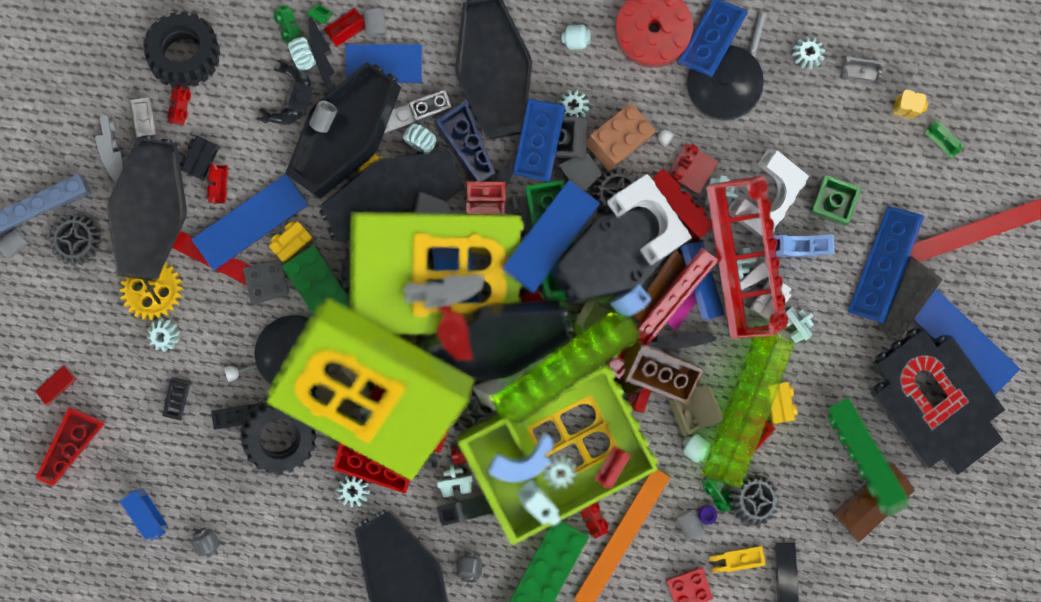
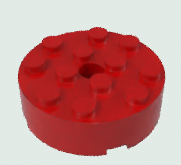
[615,0,693,68]

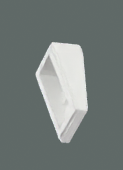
[740,261,769,290]

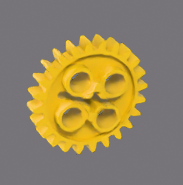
[120,262,184,321]

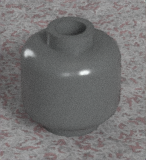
[191,527,220,558]
[457,553,482,583]

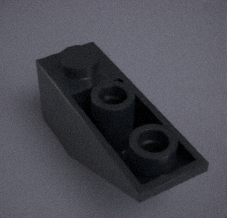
[437,495,494,526]

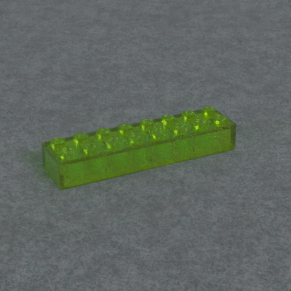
[490,312,641,425]
[701,334,795,488]

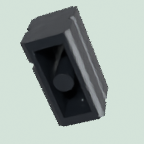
[180,135,220,181]

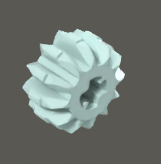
[792,36,825,69]
[288,37,316,71]
[557,90,589,118]
[403,123,437,153]
[146,318,180,352]
[543,455,576,489]
[337,476,370,508]

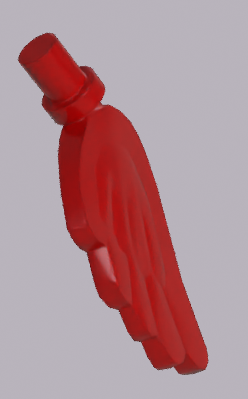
[436,305,472,361]

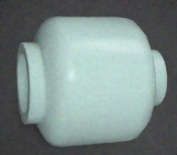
[562,25,591,50]
[682,434,712,463]

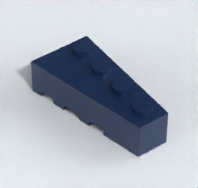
[434,100,495,182]

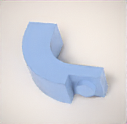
[774,235,835,257]
[609,284,651,319]
[487,432,553,482]

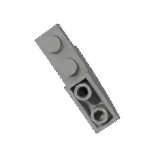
[383,90,452,135]
[95,115,128,183]
[404,274,484,308]

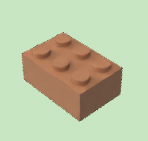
[586,103,656,172]

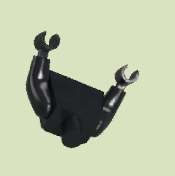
[257,60,313,125]

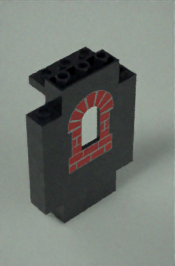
[870,328,1005,475]

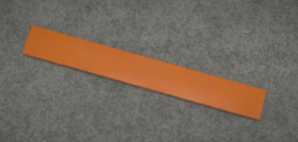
[574,470,671,602]

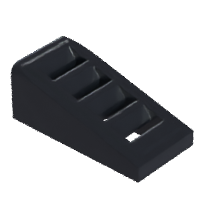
[162,377,191,421]

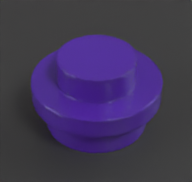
[698,505,717,525]

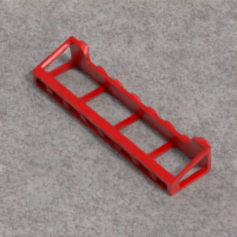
[707,175,789,339]

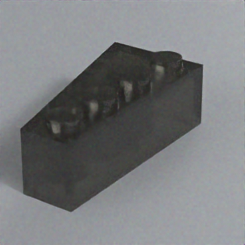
[876,256,943,341]

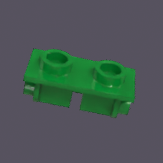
[274,5,302,46]
[924,119,965,159]
[701,473,733,513]

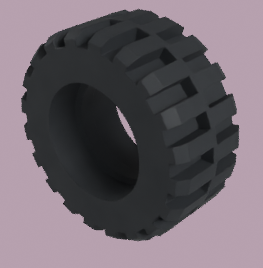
[143,12,220,89]
[240,398,317,475]

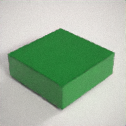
[307,3,333,25]

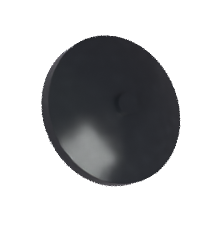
[687,45,764,121]
[255,315,331,388]

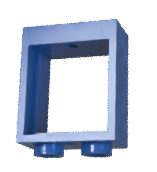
[119,488,169,541]

